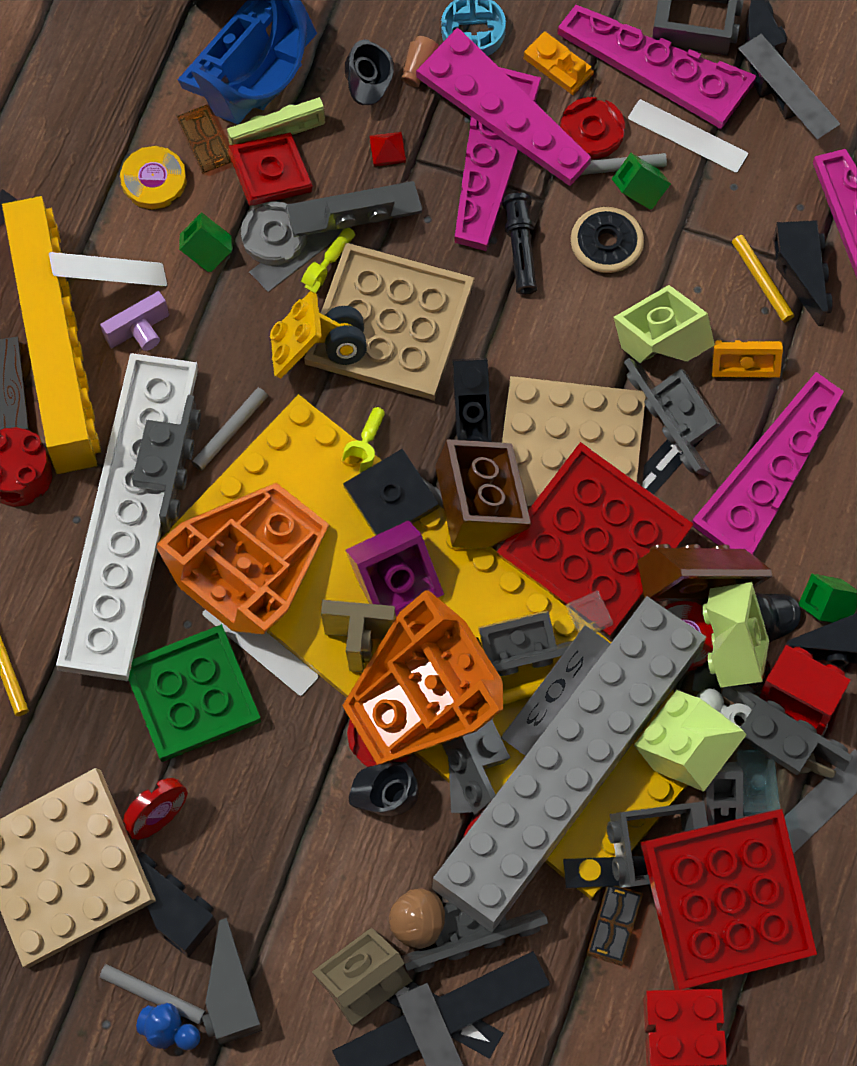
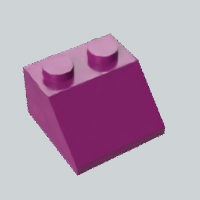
[345,520,444,617]

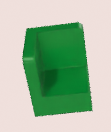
[612,153,671,209]
[179,212,232,272]
[798,573,857,623]

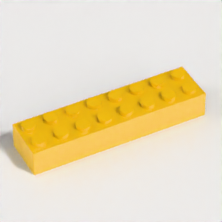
[2,196,101,474]

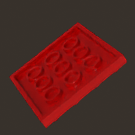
[497,442,694,638]
[641,809,817,990]

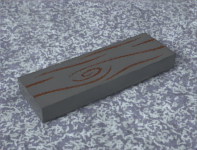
[0,337,30,431]

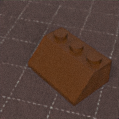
[435,439,531,549]
[637,544,772,601]

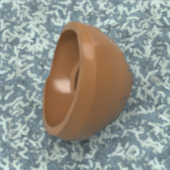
[389,888,445,949]

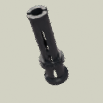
[502,193,537,295]

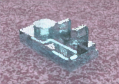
[736,750,780,816]

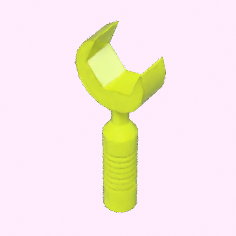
[301,228,355,293]
[342,407,385,473]

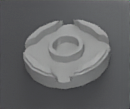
[241,202,307,265]

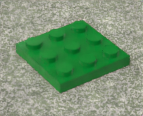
[128,624,261,762]

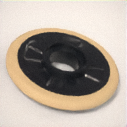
[571,207,644,273]

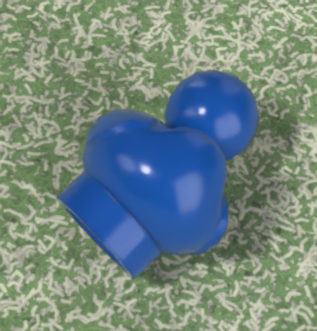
[136,1003,200,1051]

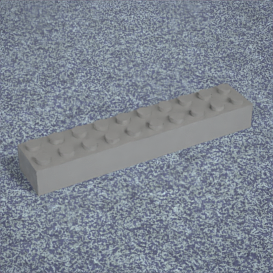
[432,596,706,932]

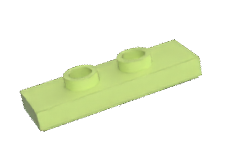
[227,97,325,145]

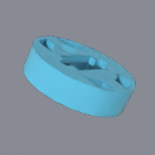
[441,0,506,56]

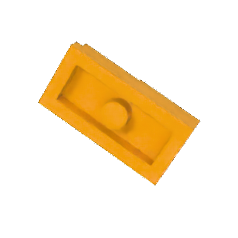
[523,31,594,95]
[712,340,783,377]

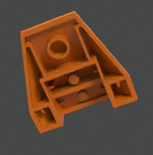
[156,483,329,634]
[342,590,503,765]

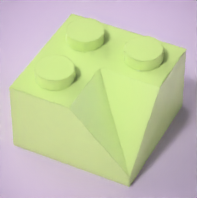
[614,285,715,363]
[703,582,769,688]
[634,690,746,791]

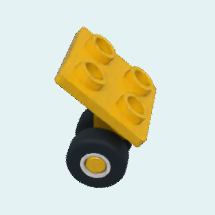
[270,291,367,379]

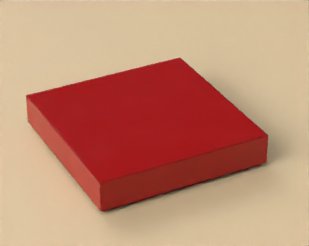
[228,132,313,206]

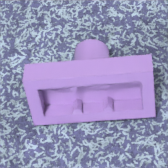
[100,291,169,351]

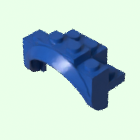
[177,0,317,125]

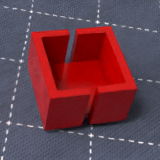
[759,645,851,736]
[643,989,727,1066]

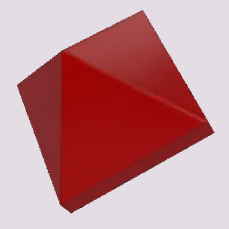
[369,132,406,167]

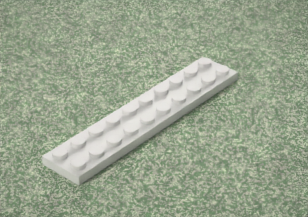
[56,353,198,681]

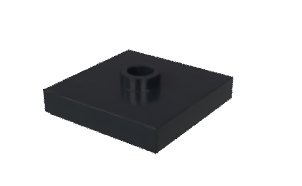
[343,448,439,536]

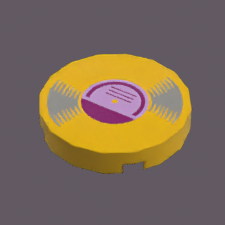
[120,146,187,210]

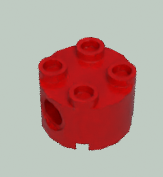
[0,427,53,507]

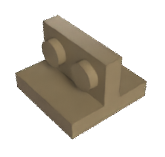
[321,600,396,672]
[312,927,412,1026]

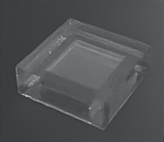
[566,591,613,634]

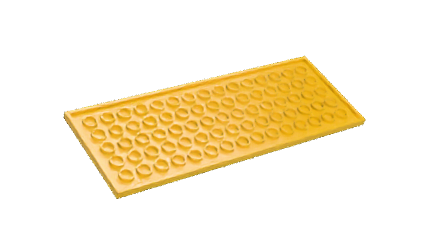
[160,394,688,900]

